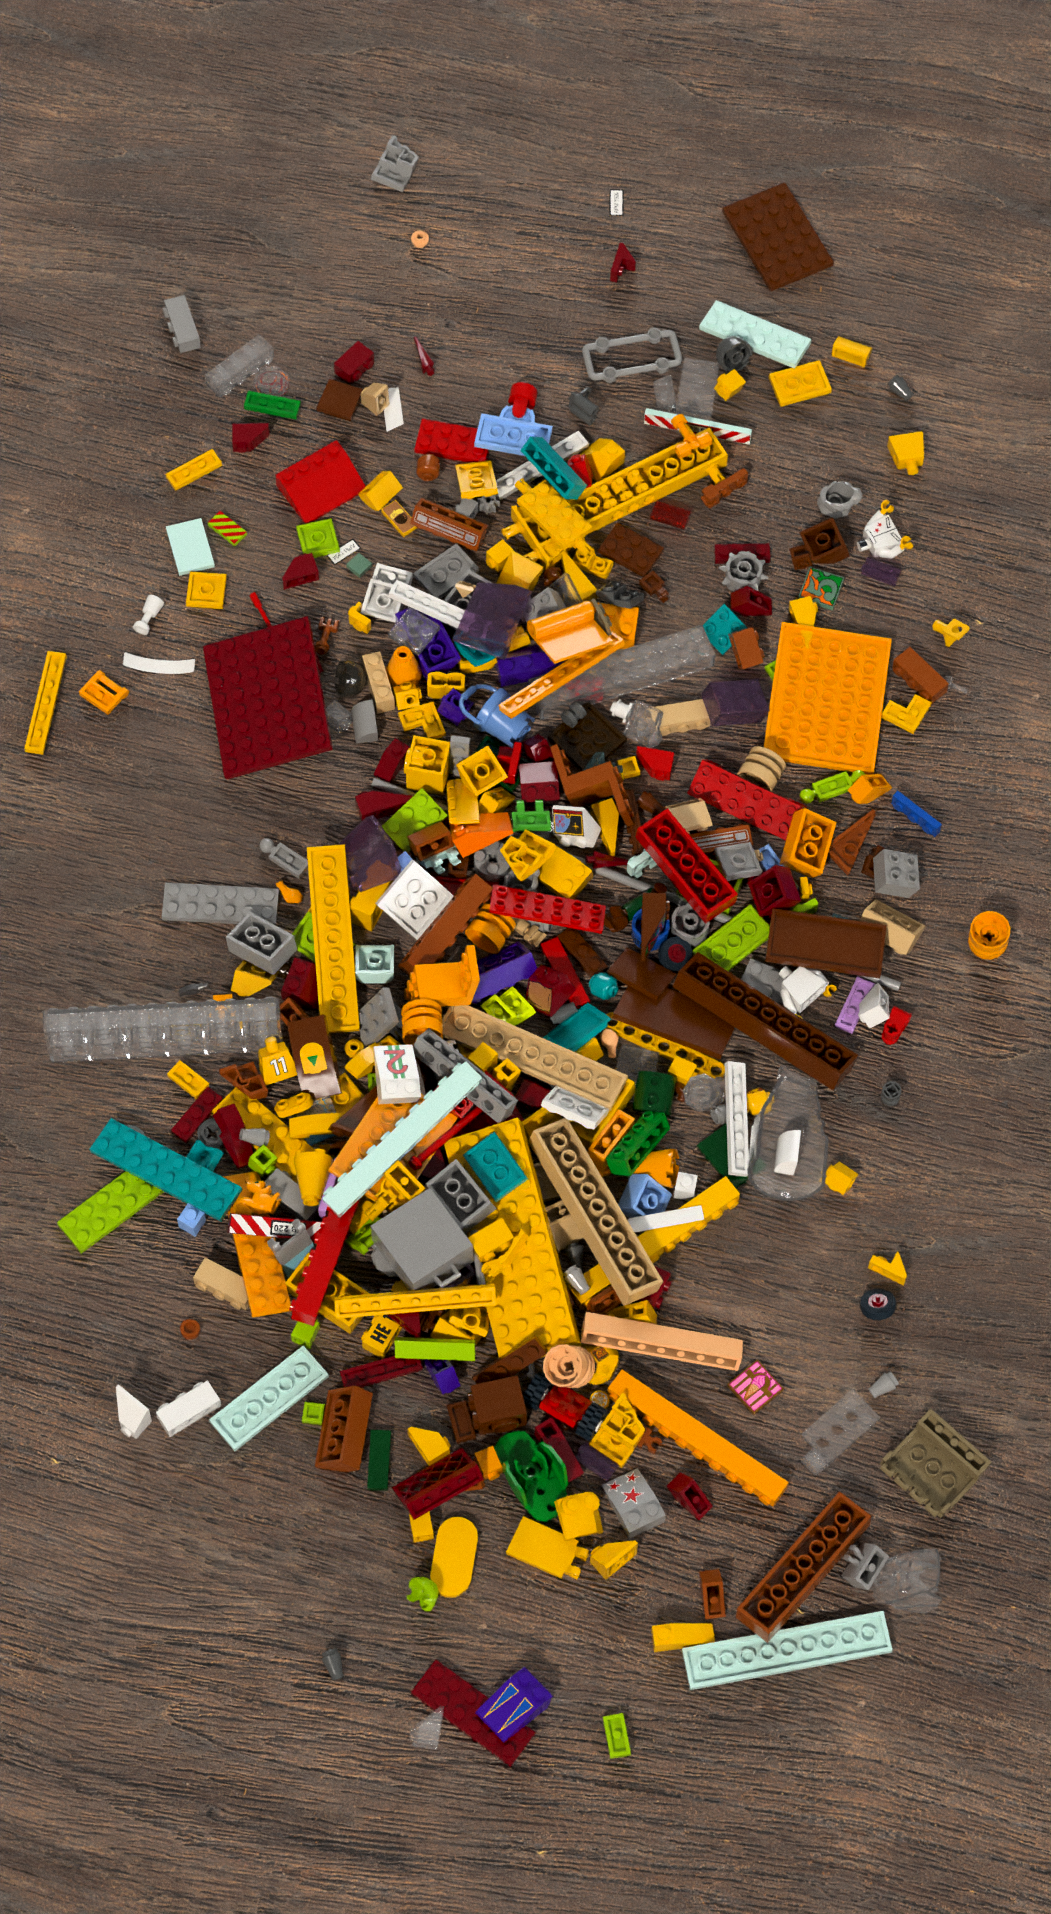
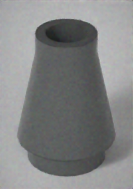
[888,375,914,402]
[550,1001,578,1025]
[321,1648,344,1681]

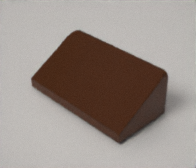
[318,1137,350,1156]

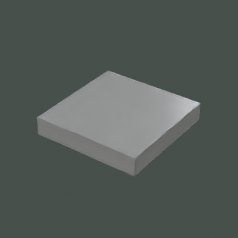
[714,842,762,881]

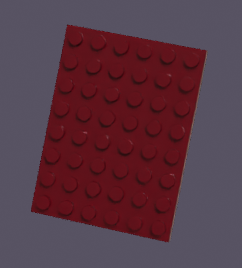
[203,616,333,780]

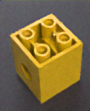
[404,736,450,795]

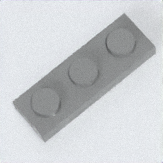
[449,735,470,776]

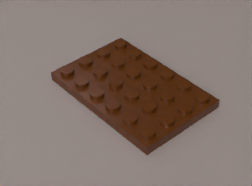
[722,182,834,292]

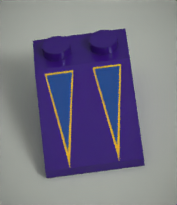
[476,1667,553,1743]

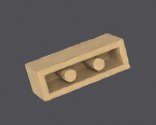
[362,651,395,714]
[651,698,711,736]
[193,1258,249,1310]

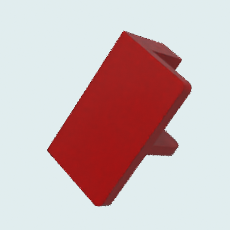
[496,742,522,784]

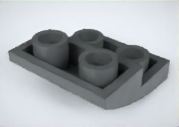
[596,581,644,609]

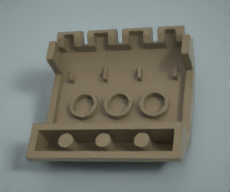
[880,1408,992,1518]

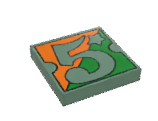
[798,567,844,611]

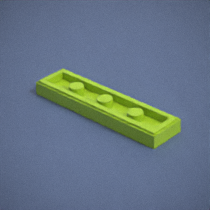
[395,1337,476,1361]

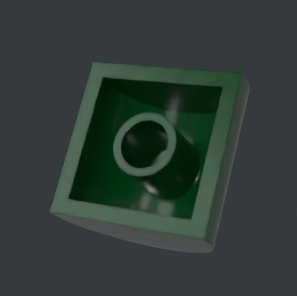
[632,1071,677,1116]

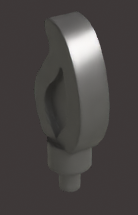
[179,983,208,997]

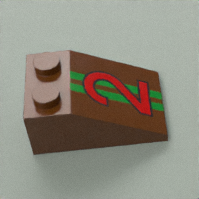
[641,893,670,961]

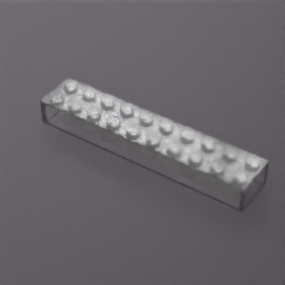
[528,625,716,721]

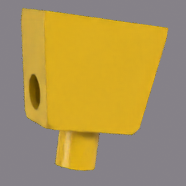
[887,431,924,475]

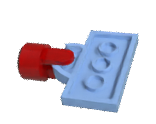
[474,382,553,456]

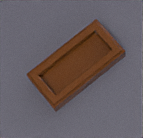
[446,1400,476,1444]

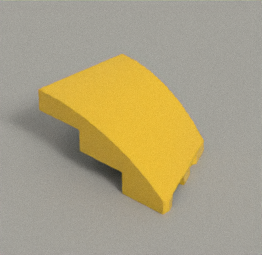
[500,829,557,881]
[589,1393,645,1468]

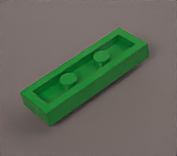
[244,391,301,420]

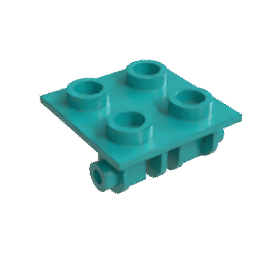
[699,604,747,655]

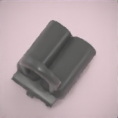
[568,387,599,426]

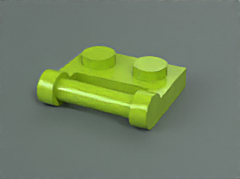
[345,1217,382,1255]

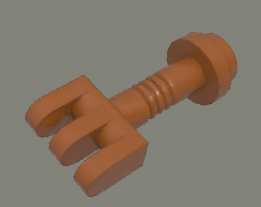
[315,617,339,655]

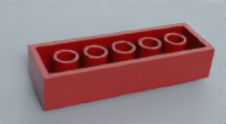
[636,808,738,924]

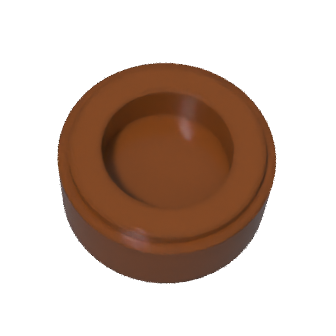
[180,1319,200,1340]

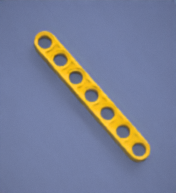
[605,1012,725,1081]

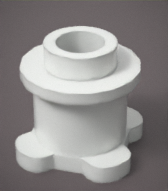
[610,699,634,723]

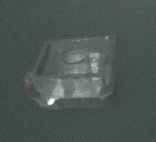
[623,700,663,748]

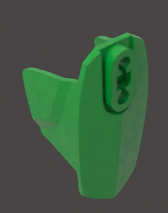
[494,1431,568,1522]

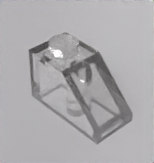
[409,1706,445,1750]

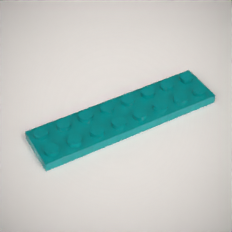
[90,1118,242,1222]

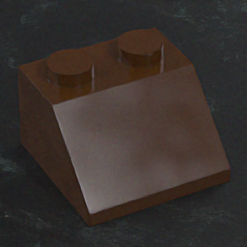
[799,517,850,564]

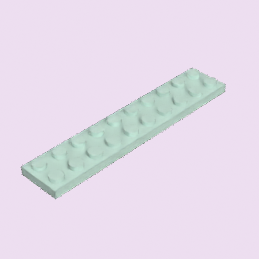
[682,1611,893,1690]

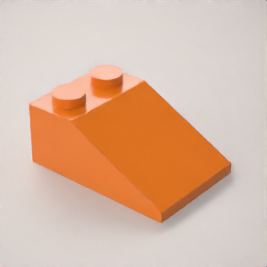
[449,812,514,858]

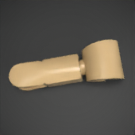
[511,917,547,949]

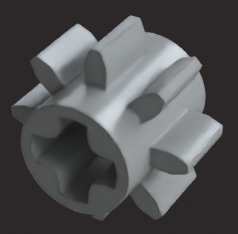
[477,494,500,515]

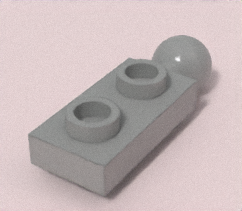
[259,838,308,879]

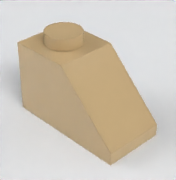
[361,383,390,416]

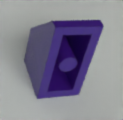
[423,1359,460,1394]

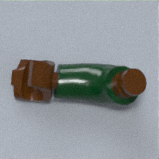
[604,883,667,933]

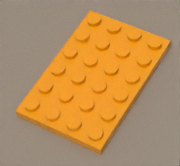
[328,1094,457,1213]

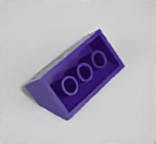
[395,607,461,681]
[495,645,568,687]
[471,941,537,1003]

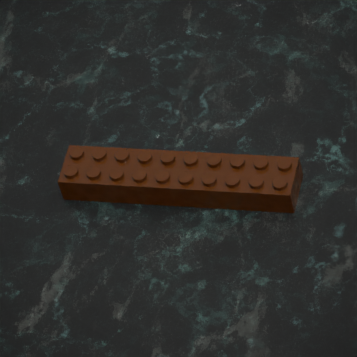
[673,952,858,1090]

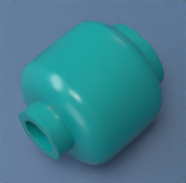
[589,972,618,1000]

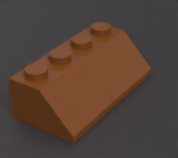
[315,1386,373,1472]

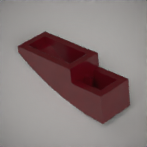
[213,1103,253,1169]

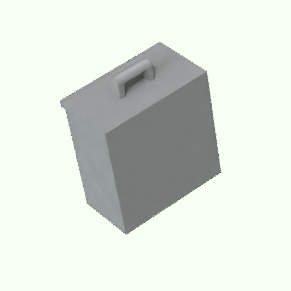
[370,1188,474,1291]

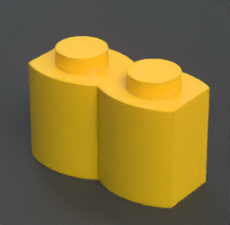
[427,672,465,699]

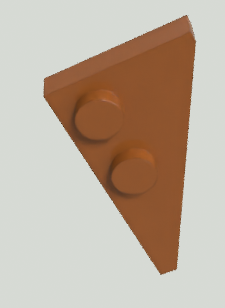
[828,809,876,876]

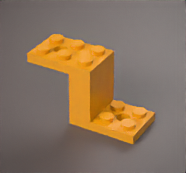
[404,945,480,1007]

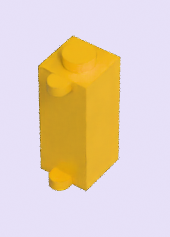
[492,1058,521,1092]

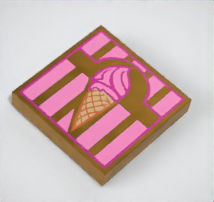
[727,1359,784,1415]

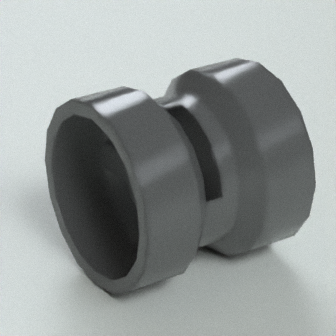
[560,701,587,728]
[881,1081,901,1106]

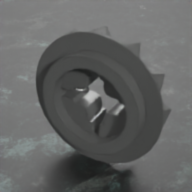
[197,1119,224,1148]

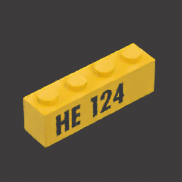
[361,1279,409,1359]

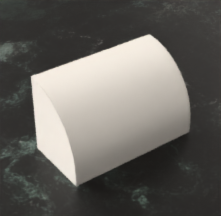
[774,1130,801,1175]

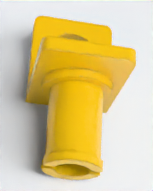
[932,619,970,647]

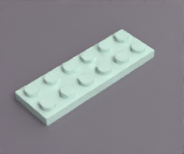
[700,300,811,369]
[209,1345,329,1451]

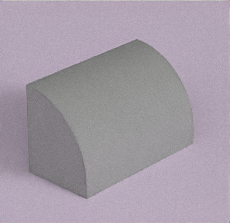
[351,700,378,744]

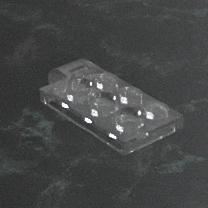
[801,1389,880,1476]

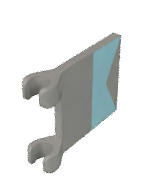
[267,1218,316,1278]

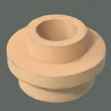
[411,231,429,248]

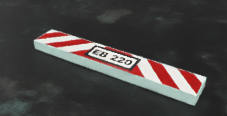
[644,408,752,445]

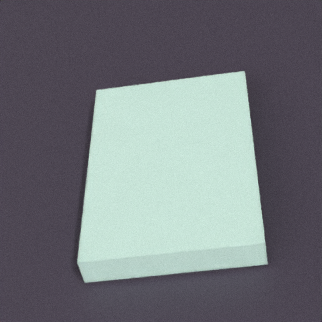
[166,518,215,576]

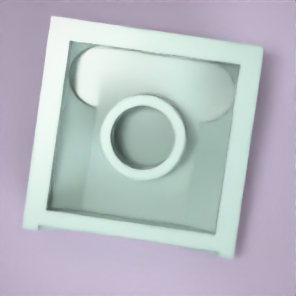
[355,945,394,983]

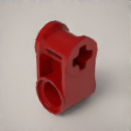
[881,1006,912,1045]

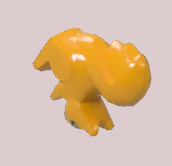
[234,1181,281,1215]

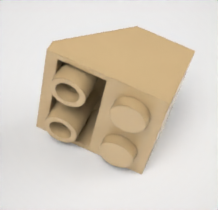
[664,798,713,834]
[546,1200,584,1252]

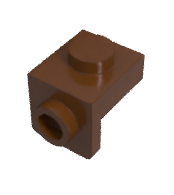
[789,544,813,570]

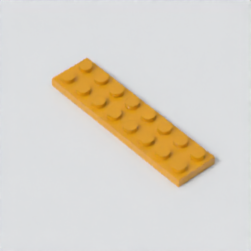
[223,1171,291,1318]

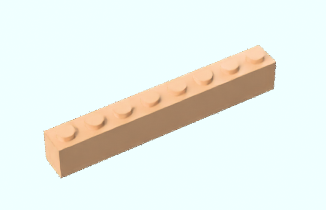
[581,1312,743,1371]

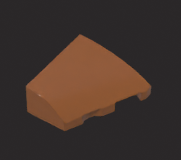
[219,1062,268,1099]

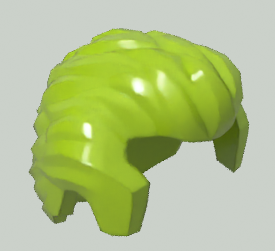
[407,1577,439,1611]

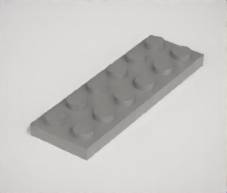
[162,882,279,926]

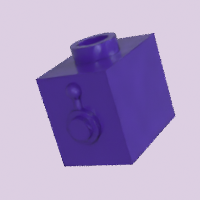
[437,688,474,726]

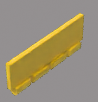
[446,779,480,824]

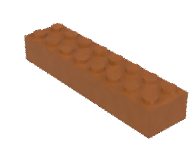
[736,1491,872,1643]

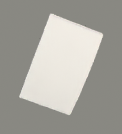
[360,563,413,623]

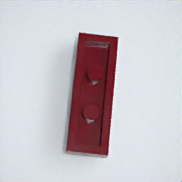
[714,543,770,564]
[171,1087,223,1144]

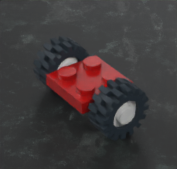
[523,1371,608,1442]

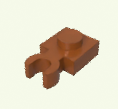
[637,1424,662,1454]

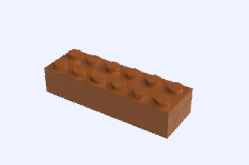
[397,874,493,977]

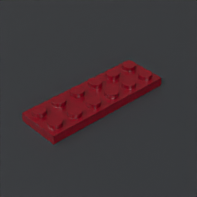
[411,1660,536,1767]

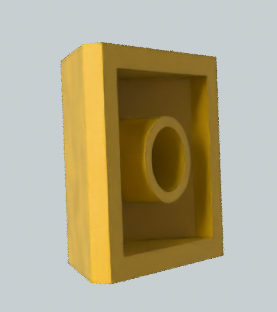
[456,746,508,797]

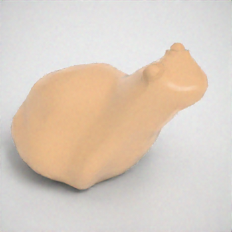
[600,1029,619,1058]

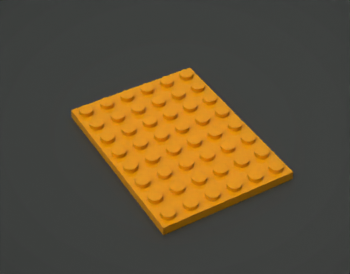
[763,622,892,775]

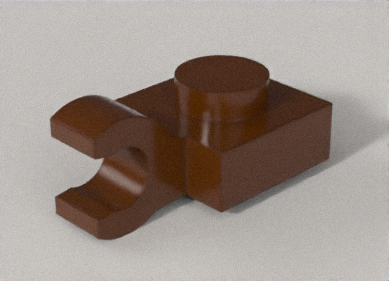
[639,571,669,603]
[861,845,885,879]

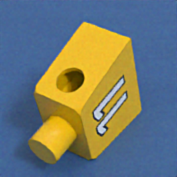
[258,1037,297,1085]

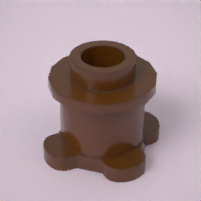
[544,567,566,591]

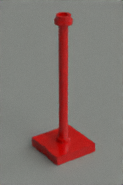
[408,1071,514,1171]

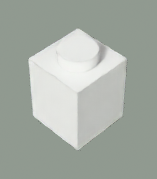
[674,1172,698,1201]

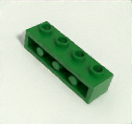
[606,1111,670,1176]

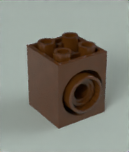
[467,1375,527,1436]

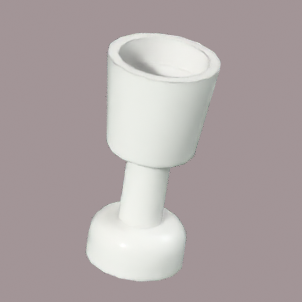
[133,595,164,635]

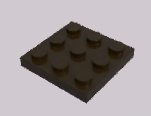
[548,702,627,771]

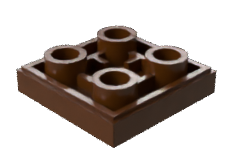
[316,379,363,421]

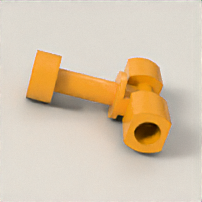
[671,414,712,459]

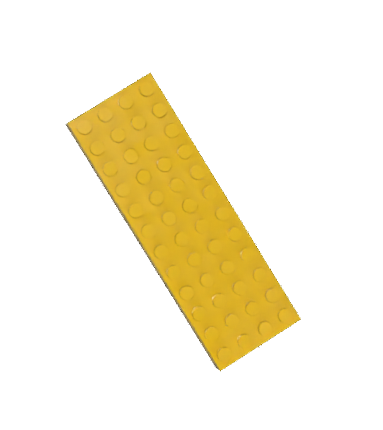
[444,1118,582,1358]

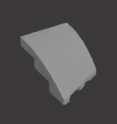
[371,135,419,192]

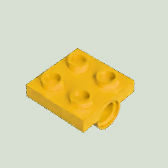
[449,1307,490,1337]

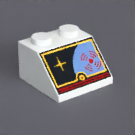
[552,805,602,848]

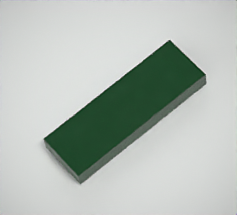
[367,1430,391,1491]

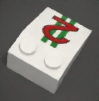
[373,1045,421,1105]

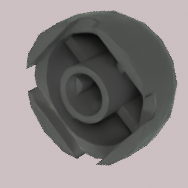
[716,336,753,372]

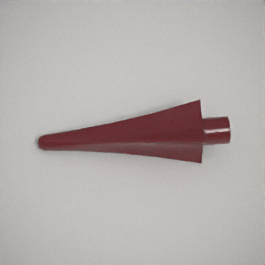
[413,336,435,376]
[585,851,629,869]

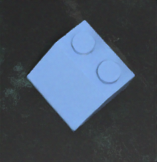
[618,1174,672,1218]

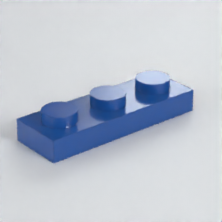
[891,791,942,837]

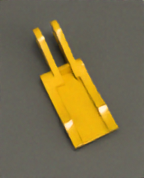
[481,1228,529,1279]

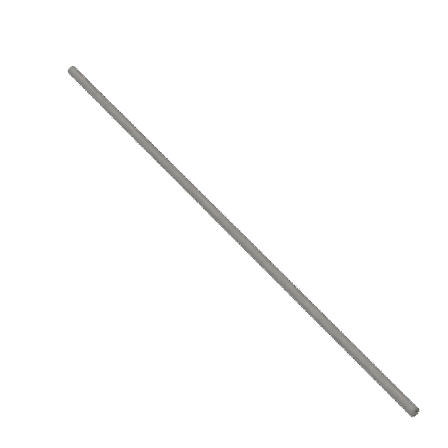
[372,777,902,991]

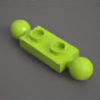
[799,770,866,804]

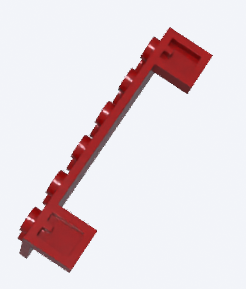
[687,759,807,841]
[489,884,606,934]

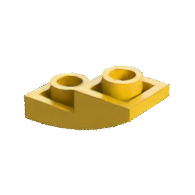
[572,549,614,579]
[345,1042,379,1079]

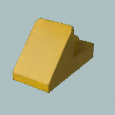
[868,1251,907,1286]

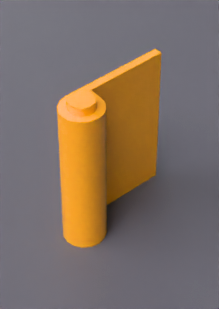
[527,601,613,664]

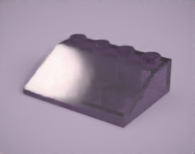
[452,582,532,660]

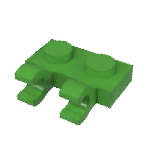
[511,800,551,832]

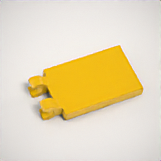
[506,1516,589,1579]

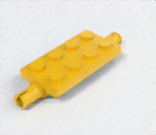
[515,478,595,558]

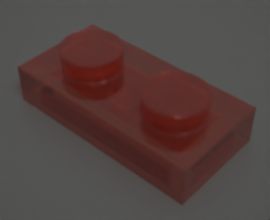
[650,501,691,530]

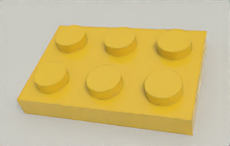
[769,360,832,407]
[455,460,498,499]

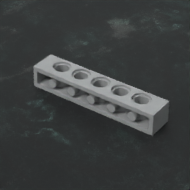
[413,1028,518,1124]

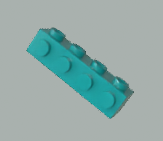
[520,437,587,500]

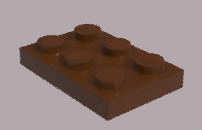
[598,522,664,577]

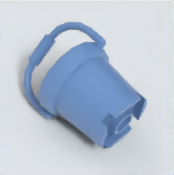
[459,684,535,749]

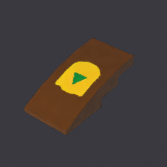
[287,1015,342,1100]

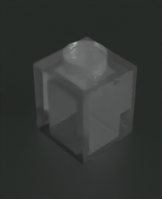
[326,700,352,734]

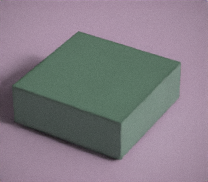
[346,553,372,578]

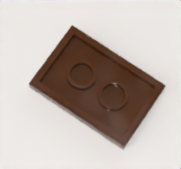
[607,947,676,1001]

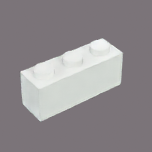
[156,1380,221,1437]

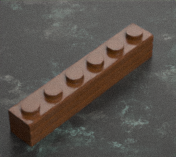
[626,789,644,856]

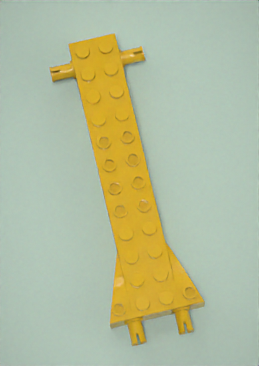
[501,424,728,570]

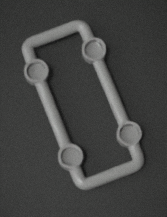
[582,328,682,383]

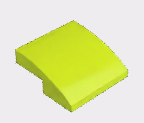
[480,986,536,1026]

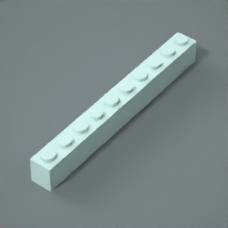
[322,1061,482,1218]

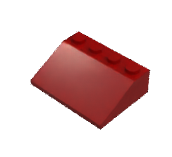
[275,440,366,524]

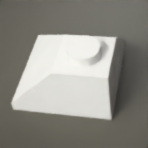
[116,1385,152,1439]

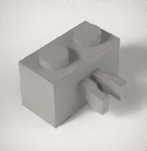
[841,1542,889,1590]

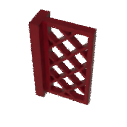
[392,1447,484,1520]

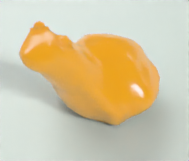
[276,881,304,903]

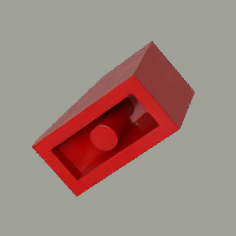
[568,454,593,488]
[636,746,674,781]

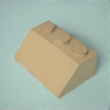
[859,899,926,955]

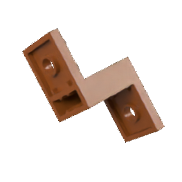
[550,744,635,826]

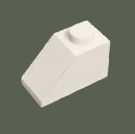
[858,983,890,1028]

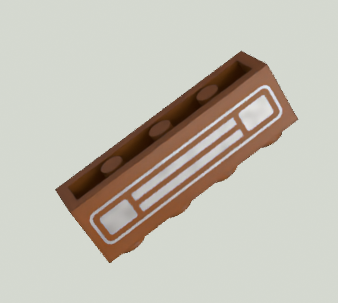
[410,498,488,551]
[689,824,754,859]

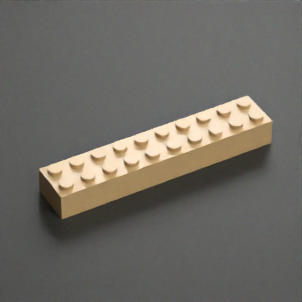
[528,1118,663,1306]

